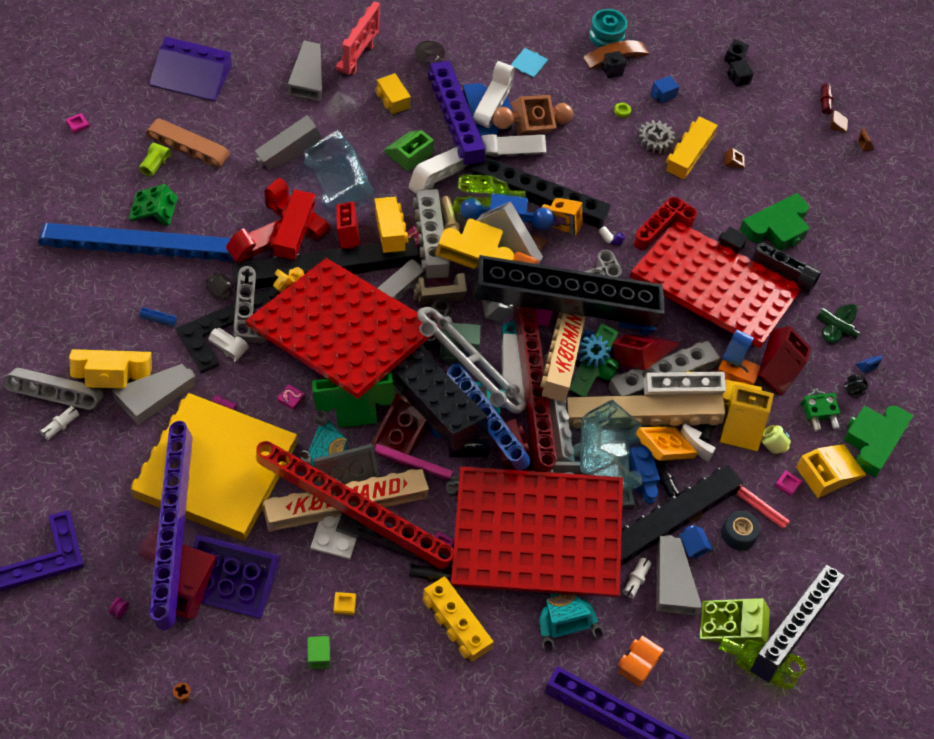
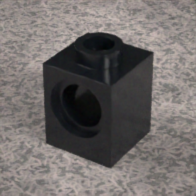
[724,39,749,65]

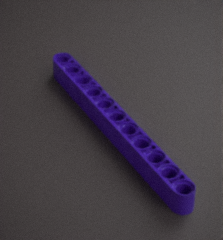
[149,421,192,630]

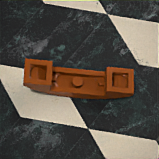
[583,40,649,69]

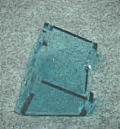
[303,129,375,209]
[580,399,642,490]

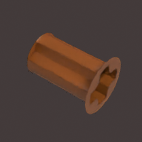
[173,682,191,704]

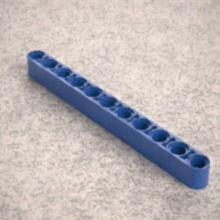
[38,223,235,262]

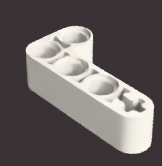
[473,61,515,128]
[481,135,546,157]
[408,147,469,194]

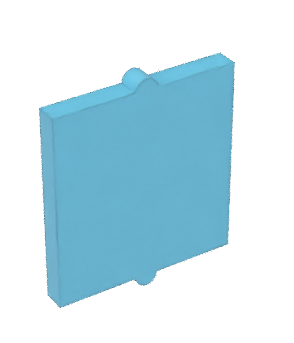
[511,48,548,78]

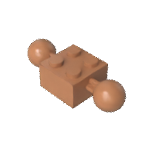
[492,95,573,136]

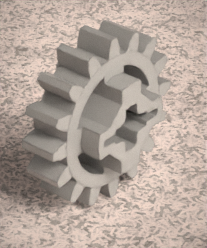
[638,120,675,153]

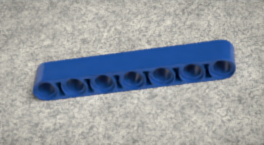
[447,364,530,470]

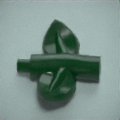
[817,304,860,343]

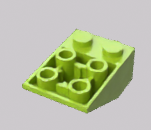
[700,598,770,648]

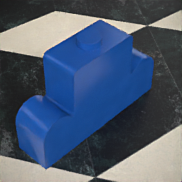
[463,83,512,137]

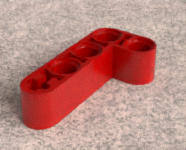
[264,178,330,241]
[634,197,697,250]
[226,219,282,263]

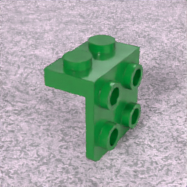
[129,184,178,226]

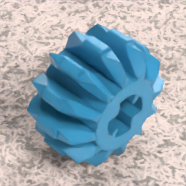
[578,334,611,367]

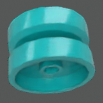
[589,9,628,48]

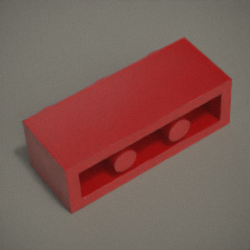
[336,201,360,249]

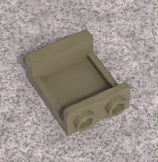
[413,273,467,305]

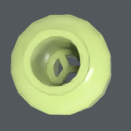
[762,425,791,454]

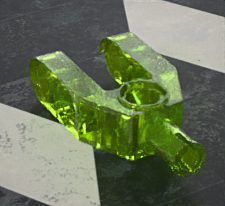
[453,175,526,212]
[719,637,806,689]

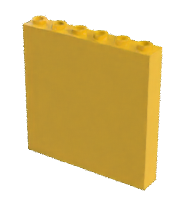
[131,393,297,542]

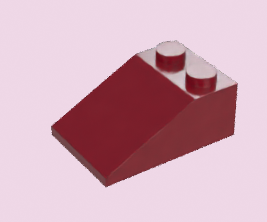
[371,393,430,455]

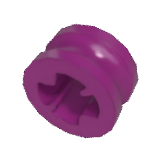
[109,597,129,619]

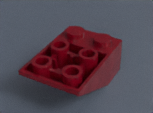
[758,325,811,396]
[612,335,679,370]
[148,544,217,618]

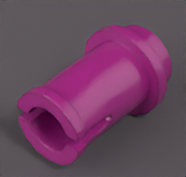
[211,395,238,410]

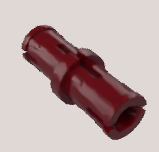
[820,84,834,114]

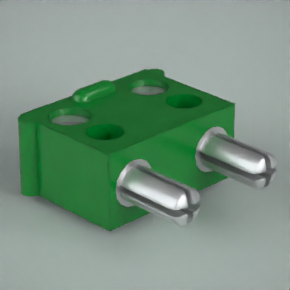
[800,388,840,432]

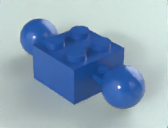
[460,193,555,231]

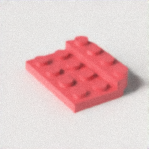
[336,1,380,75]

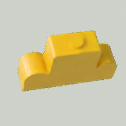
[435,219,514,269]
[69,349,152,388]

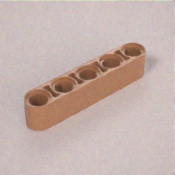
[146,118,230,169]

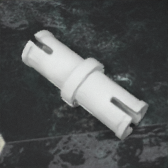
[40,406,79,440]
[622,558,652,599]

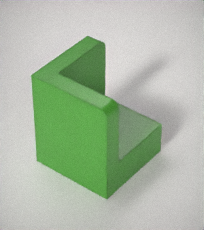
[308,636,330,669]

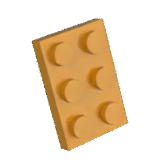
[635,426,698,461]

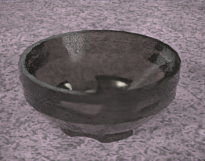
[415,40,445,67]

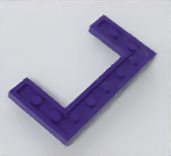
[0,510,84,591]

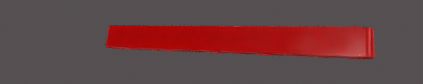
[256,441,454,569]

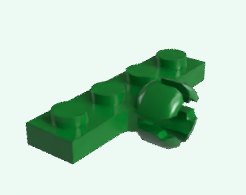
[569,323,619,397]

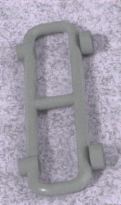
[417,307,527,414]

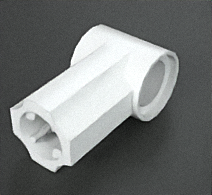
[208,328,249,362]

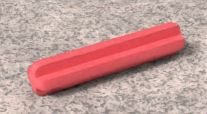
[736,487,790,529]

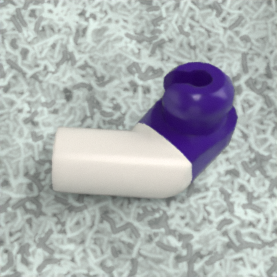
[599,227,625,245]

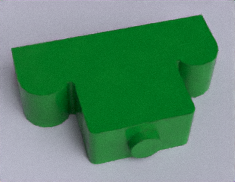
[740,193,809,251]
[312,371,394,427]
[844,406,914,478]

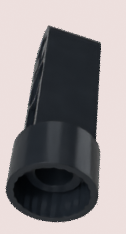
[752,243,822,293]

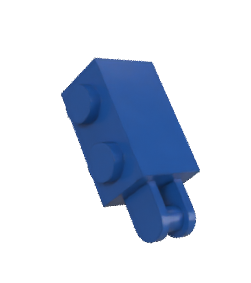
[627,446,660,504]

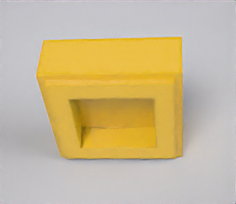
[333,592,356,615]

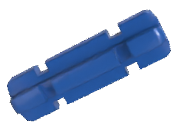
[139,307,177,327]

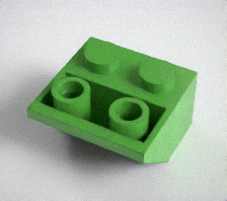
[384,130,434,172]

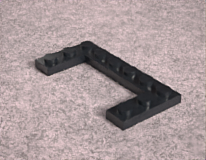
[176,286,281,374]

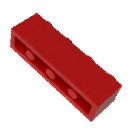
[271,189,315,260]

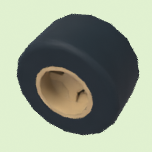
[721,511,761,551]

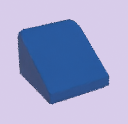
[856,356,883,374]

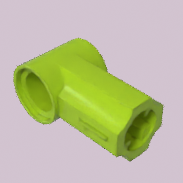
[139,143,171,177]

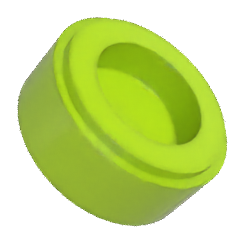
[614,103,631,118]

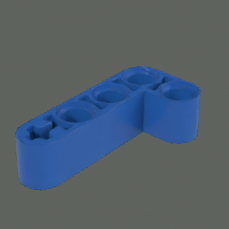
[722,329,754,367]

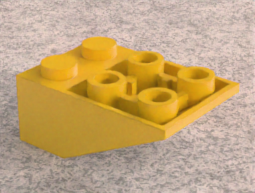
[720,384,774,451]
[796,444,866,498]

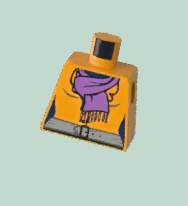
[542,198,583,237]

